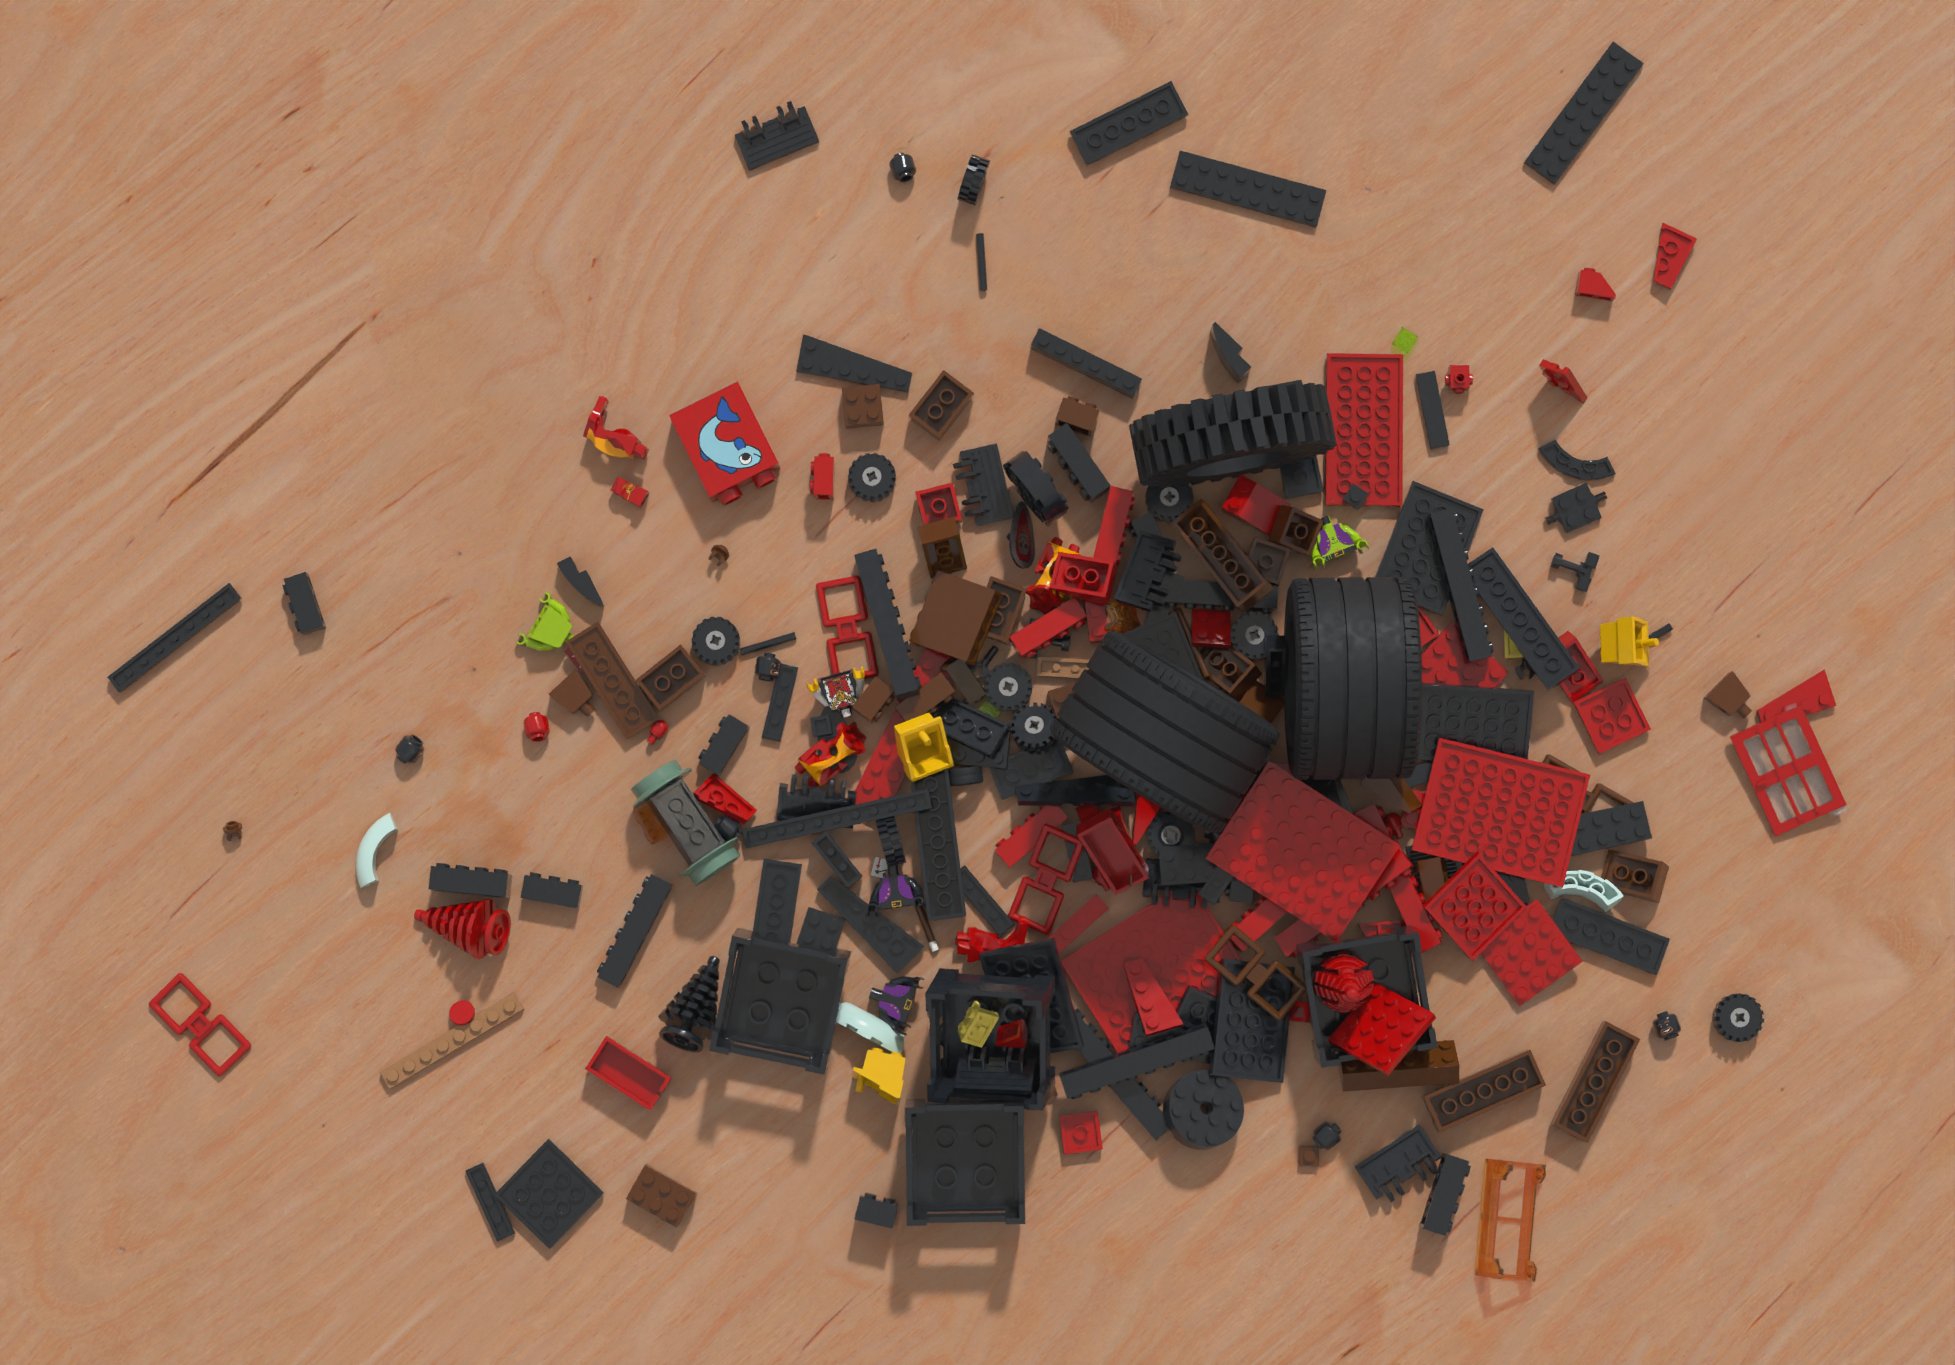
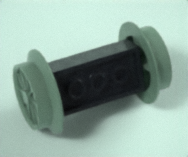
[631,760,740,886]

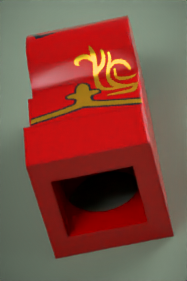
[610,477,649,508]

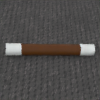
[916,904,939,952]

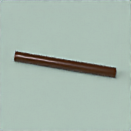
[1174,608,1211,679]

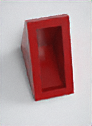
[1289,1002,1311,1023]
[996,1019,1028,1048]

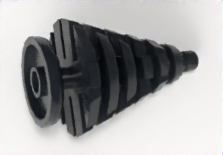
[658,956,720,1052]

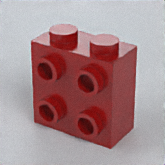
[810,453,835,500]

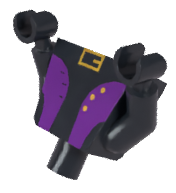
[866,865,926,916]
[869,976,925,1036]

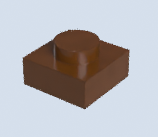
[1299,1146,1319,1166]

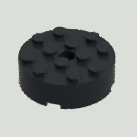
[1003,451,1069,527]
[1163,1069,1244,1150]

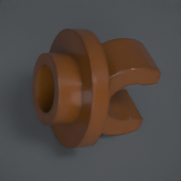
[708,545,730,566]
[223,821,242,841]

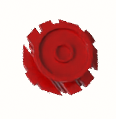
[414,899,511,960]
[1312,951,1374,1013]

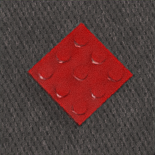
[1573,678,1651,754]

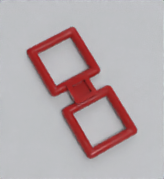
[816,576,879,679]
[1008,824,1084,935]
[149,973,251,1077]

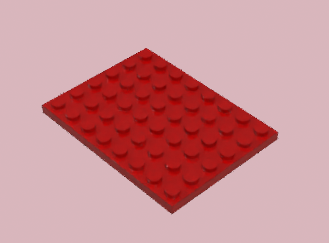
[1412,738,1590,888]
[1205,760,1400,942]
[1061,891,1242,1053]

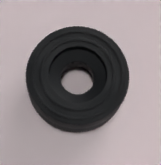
[948,766,983,787]

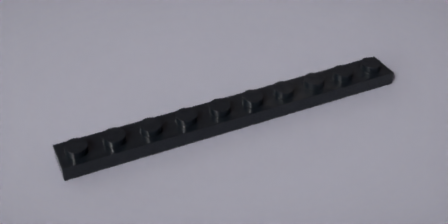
[742,789,933,848]

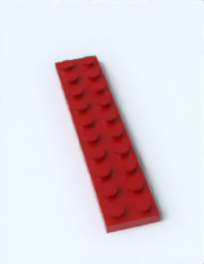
[855,648,953,805]

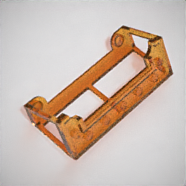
[1475,1158,1546,1282]

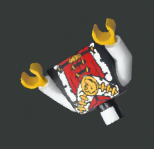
[806,666,865,717]

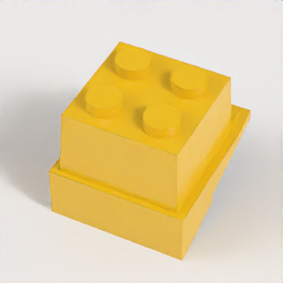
[1600,616,1659,667]
[894,713,954,782]
[852,1048,906,1105]

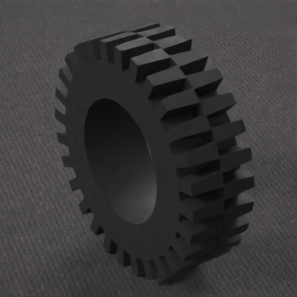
[1129,383,1337,487]

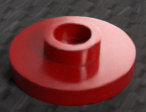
[449,1000,475,1025]

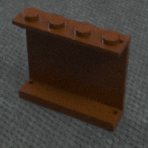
[909,570,1003,666]

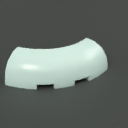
[356,813,398,889]
[1543,870,1624,913]
[836,1002,905,1053]

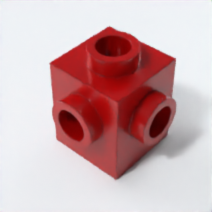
[1445,365,1473,394]

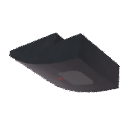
[1210,322,1251,384]

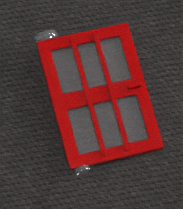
[1729,703,1849,836]

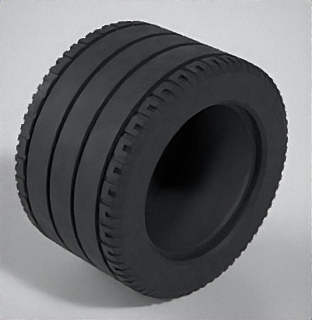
[1284,577,1422,780]
[1049,631,1280,833]

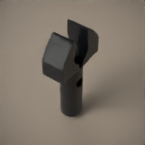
[971,646,999,679]
[1516,658,1535,680]

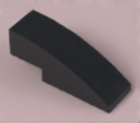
[557,556,604,607]

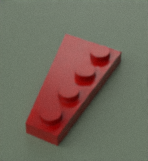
[1756,669,1836,722]
[1123,958,1184,1037]

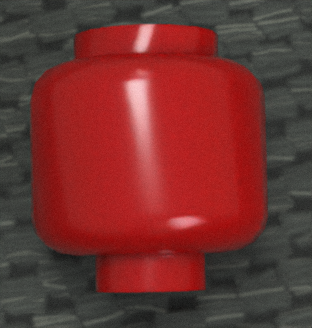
[523,712,550,742]

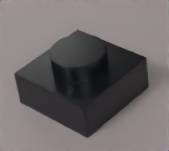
[1342,484,1369,510]
[810,715,833,737]

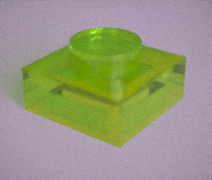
[1392,327,1418,354]
[978,700,1001,718]

